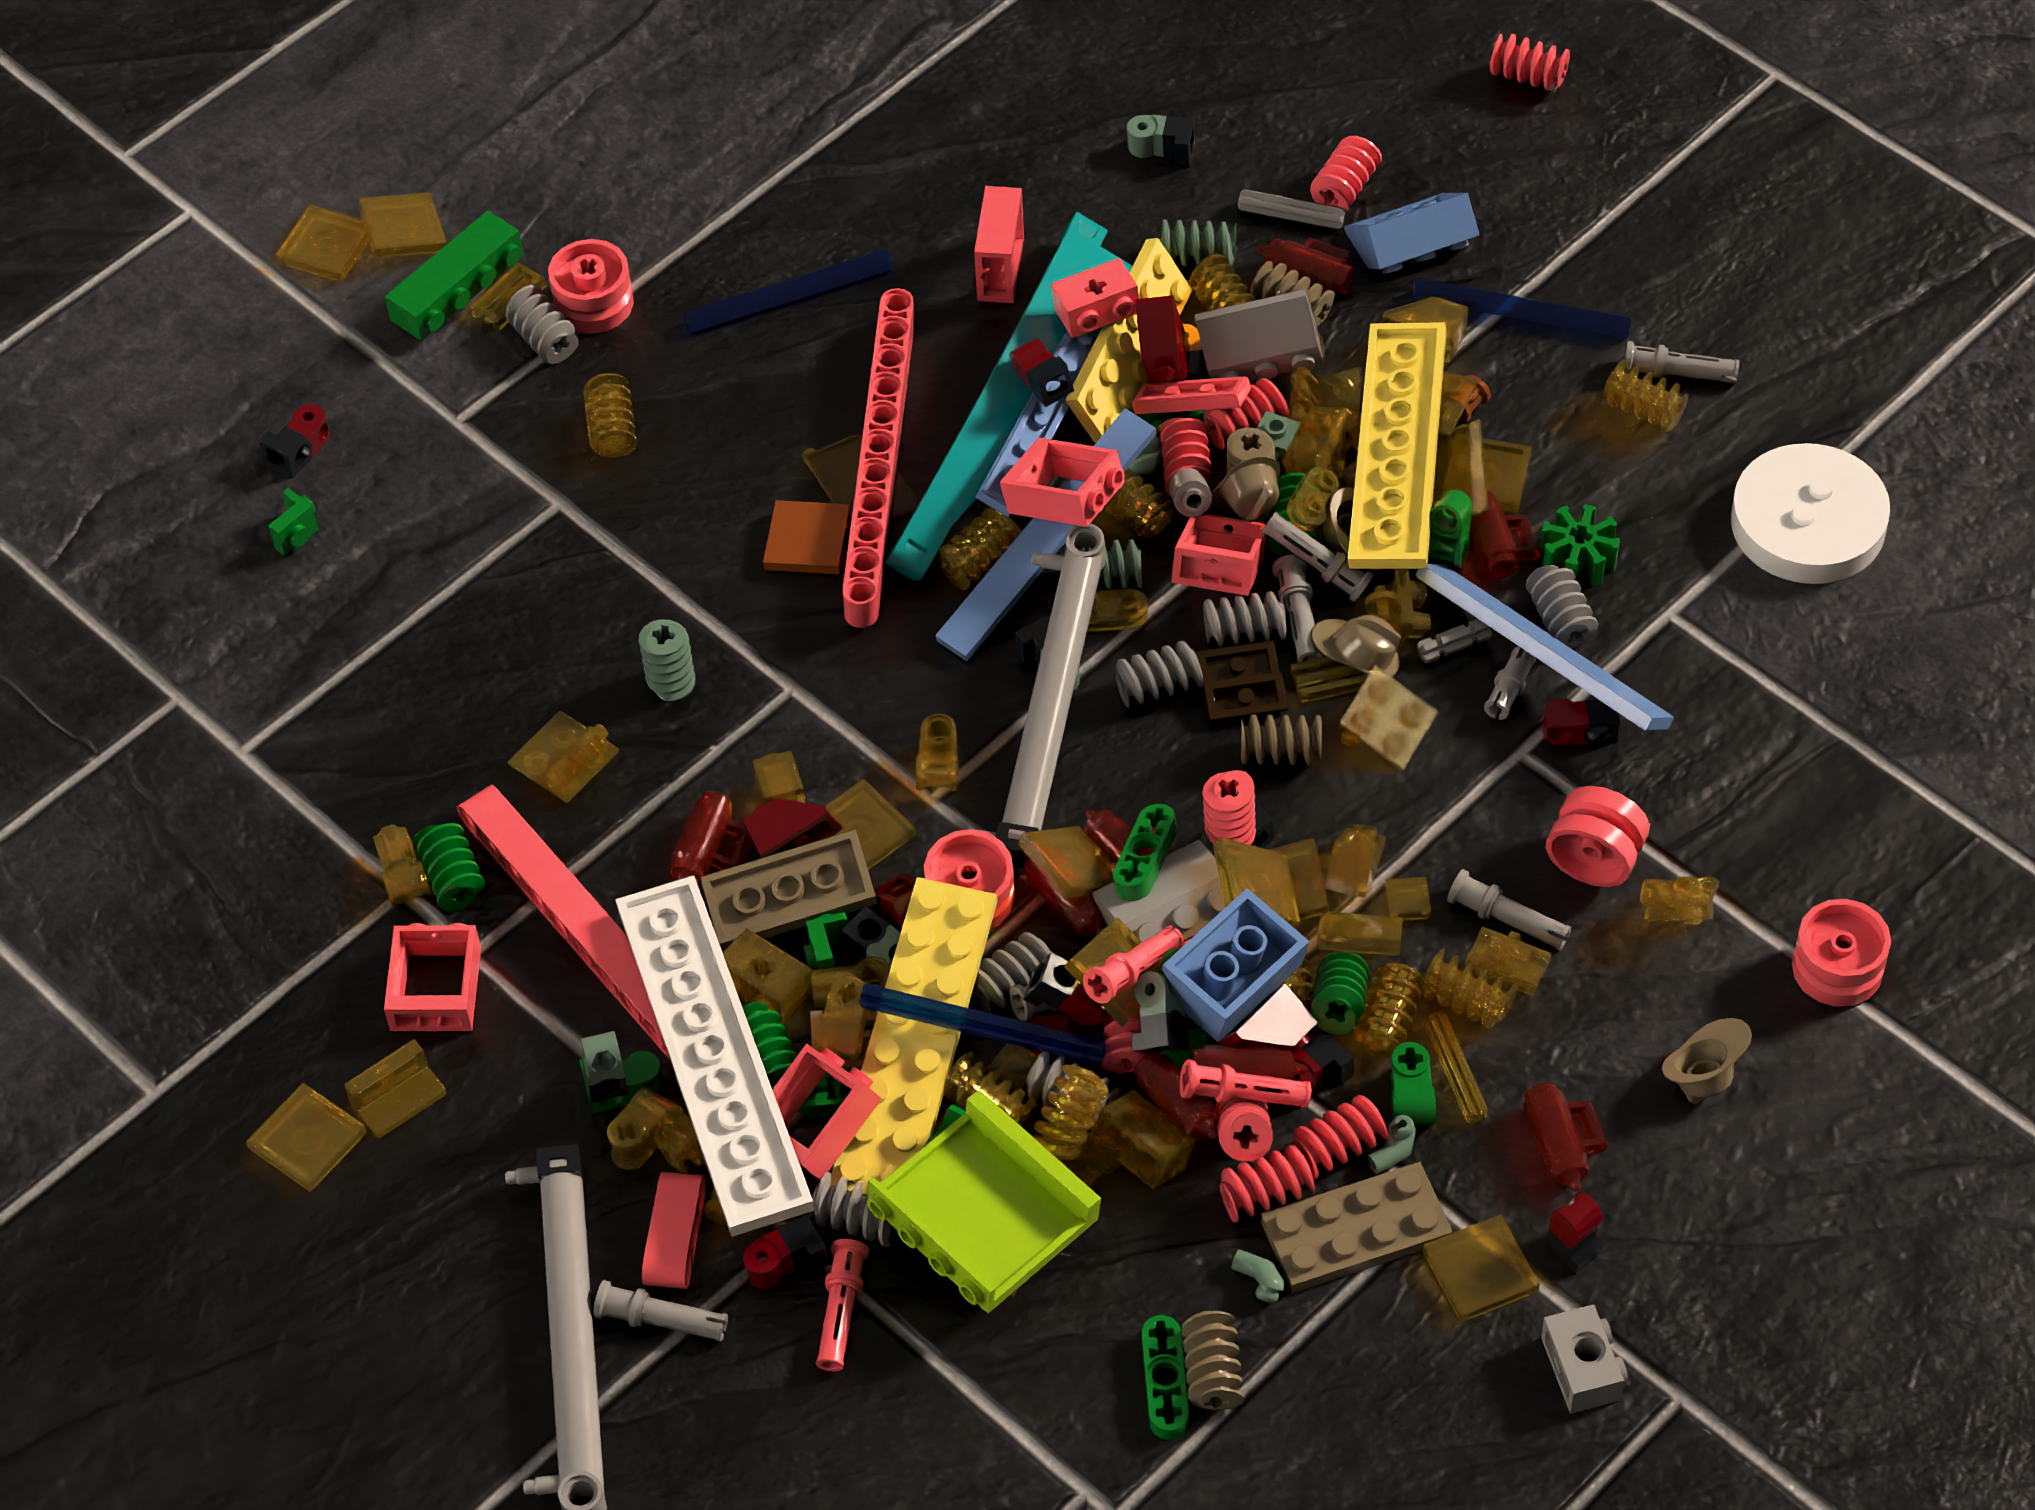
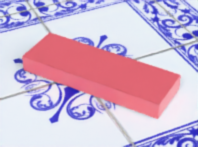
[1132,376,1251,414]

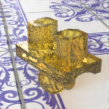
[1365,569,1431,647]
[1639,876,1720,925]
[1465,926,1551,994]

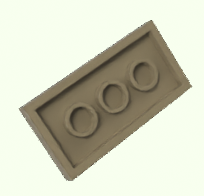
[701,829,878,952]
[1261,1162,1453,1293]

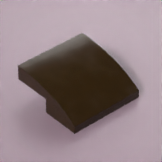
[1196,640,1288,722]

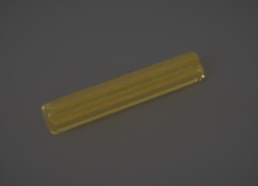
[1425,1011,1488,1123]

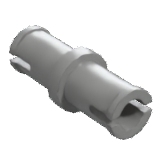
[1484,646,1536,720]

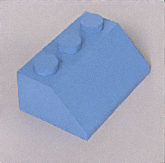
[1344,193,1480,274]
[1162,888,1309,1042]

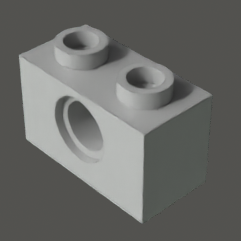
[1541,1304,1628,1414]

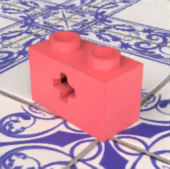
[1051,258,1139,338]

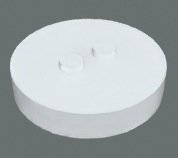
[1731,443,1890,584]

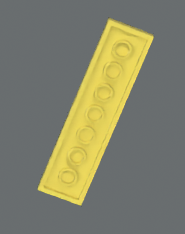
[1348,322,1446,569]
[831,877,998,1197]

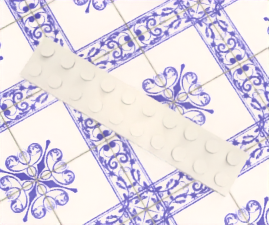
[615,875,815,1237]

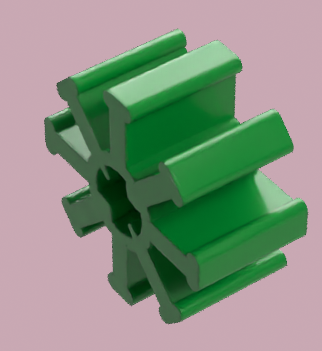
[1539,504,1620,587]

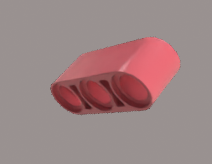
[642,1172,706,1289]

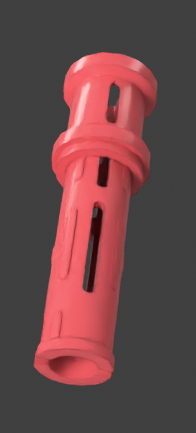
[1083,926,1184,1004]
[1179,1060,1312,1108]
[816,1239,869,1372]

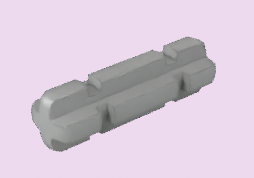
[1416,619,1492,663]

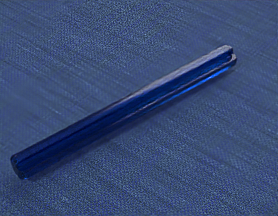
[684,249,893,333]
[1412,278,1631,339]
[859,984,1106,1065]

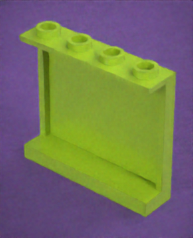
[867,1089,1101,1313]

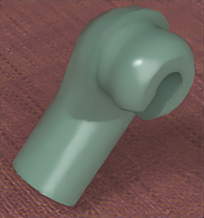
[1124,436,1162,481]
[1367,1115,1415,1175]
[1231,1249,1284,1303]

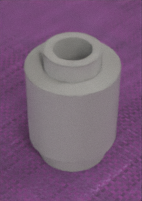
[1169,468,1212,517]

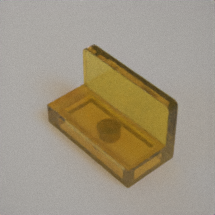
[344,1039,446,1138]

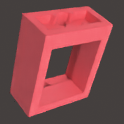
[974,186,1024,303]
[1000,437,1125,527]
[1171,513,1267,596]
[384,923,481,1031]
[772,1043,882,1180]

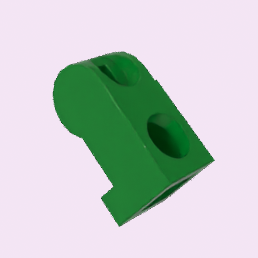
[580,1051,663,1114]

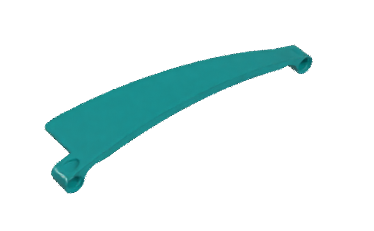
[884,211,1132,581]

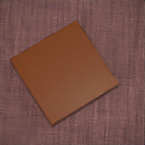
[763,500,852,574]

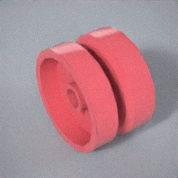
[548,239,634,334]
[1545,786,1650,887]
[923,829,1015,930]
[1792,899,1892,1007]

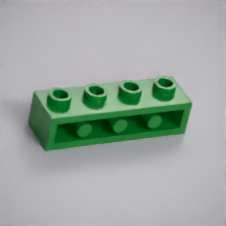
[385,210,524,341]

